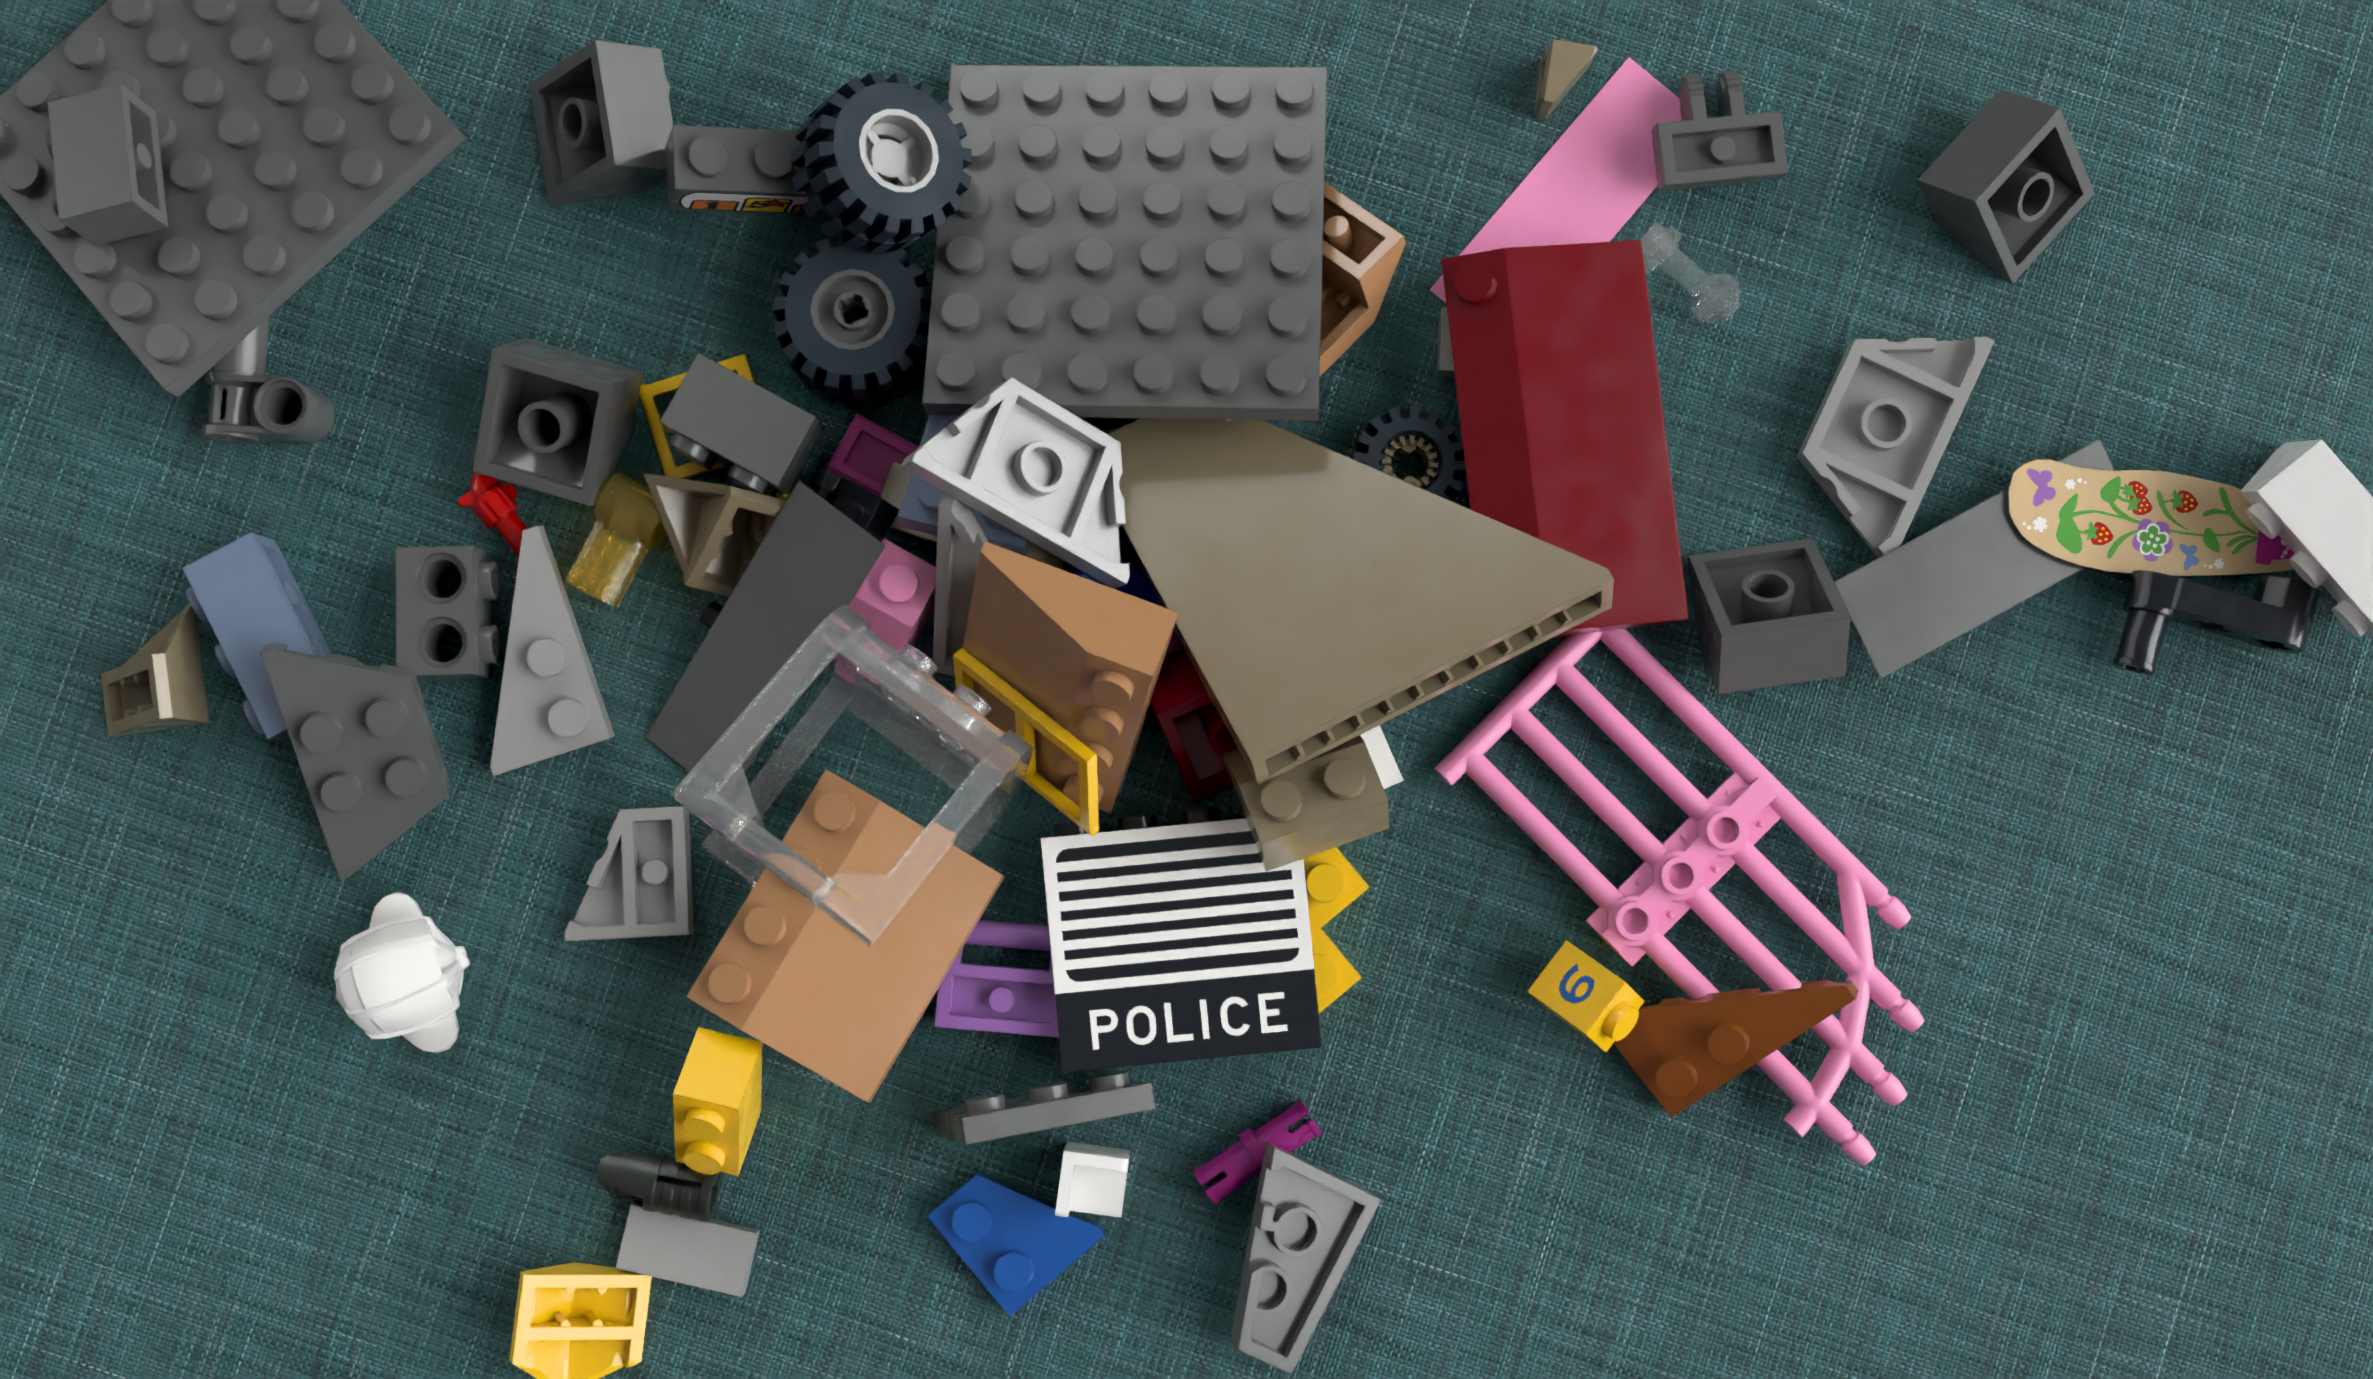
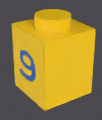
[1527,940,1645,1052]

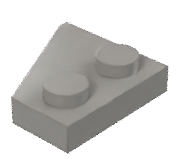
[565,806,694,941]

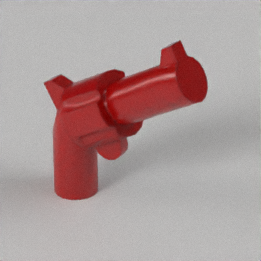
[456,472,528,568]

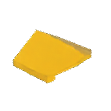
[509,1262,652,1379]

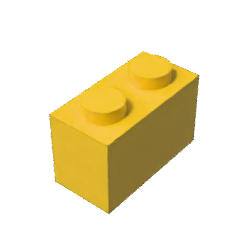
[673,1027,763,1176]

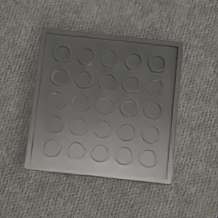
[0,0,466,397]
[922,65,1327,421]

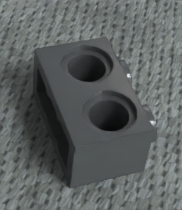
[395,546,501,680]

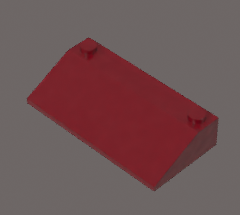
[1441,240,1689,638]

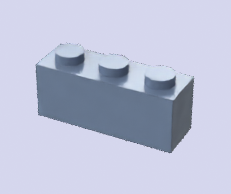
[182,532,332,742]

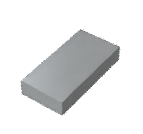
[616,1202,760,1297]

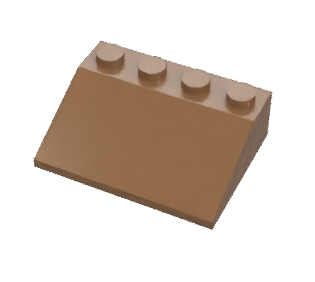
[953,541,1178,813]
[686,769,1004,1103]

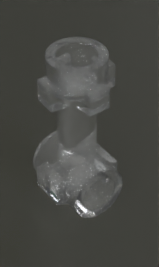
[1640,222,1740,323]

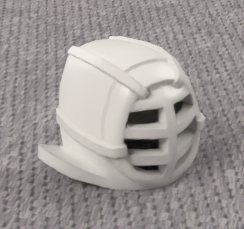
[334,892,470,1053]

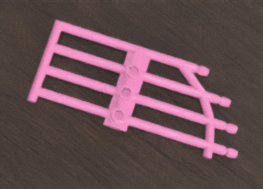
[1434,629,1924,1166]

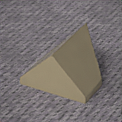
[643,473,787,596]
[101,603,210,737]

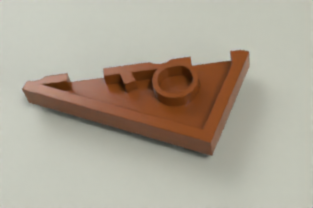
[1614,980,1859,1118]

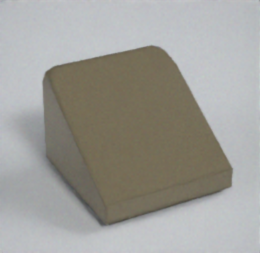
[1533,39,1598,121]

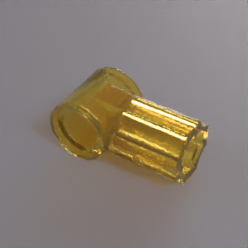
[565,471,667,608]

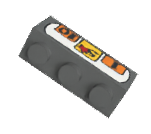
[665,125,818,215]

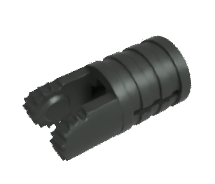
[596,1152,722,1223]

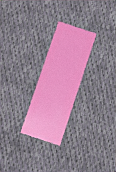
[1430,57,1683,303]

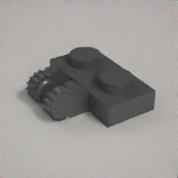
[1651,70,1788,191]

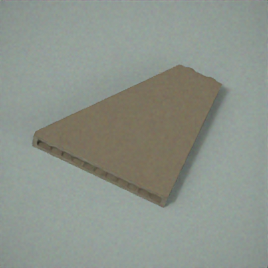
[1103,418,1614,786]

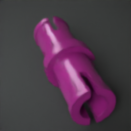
[1193,1098,1323,1205]

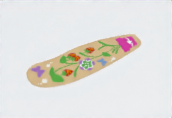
[2008,459,2295,576]

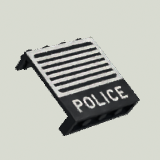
[1041,808,1322,1073]

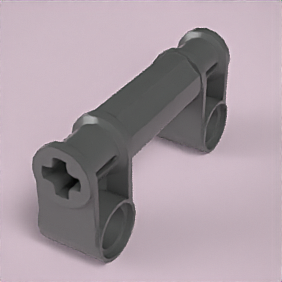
[199,250,343,445]

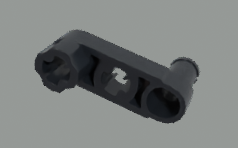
[2112,570,2320,675]

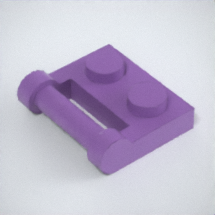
[934,919,1059,1038]

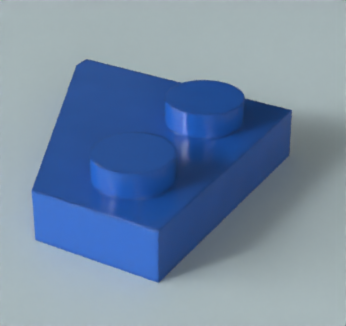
[927,1171,1106,1317]

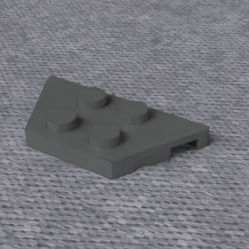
[260,642,452,880]

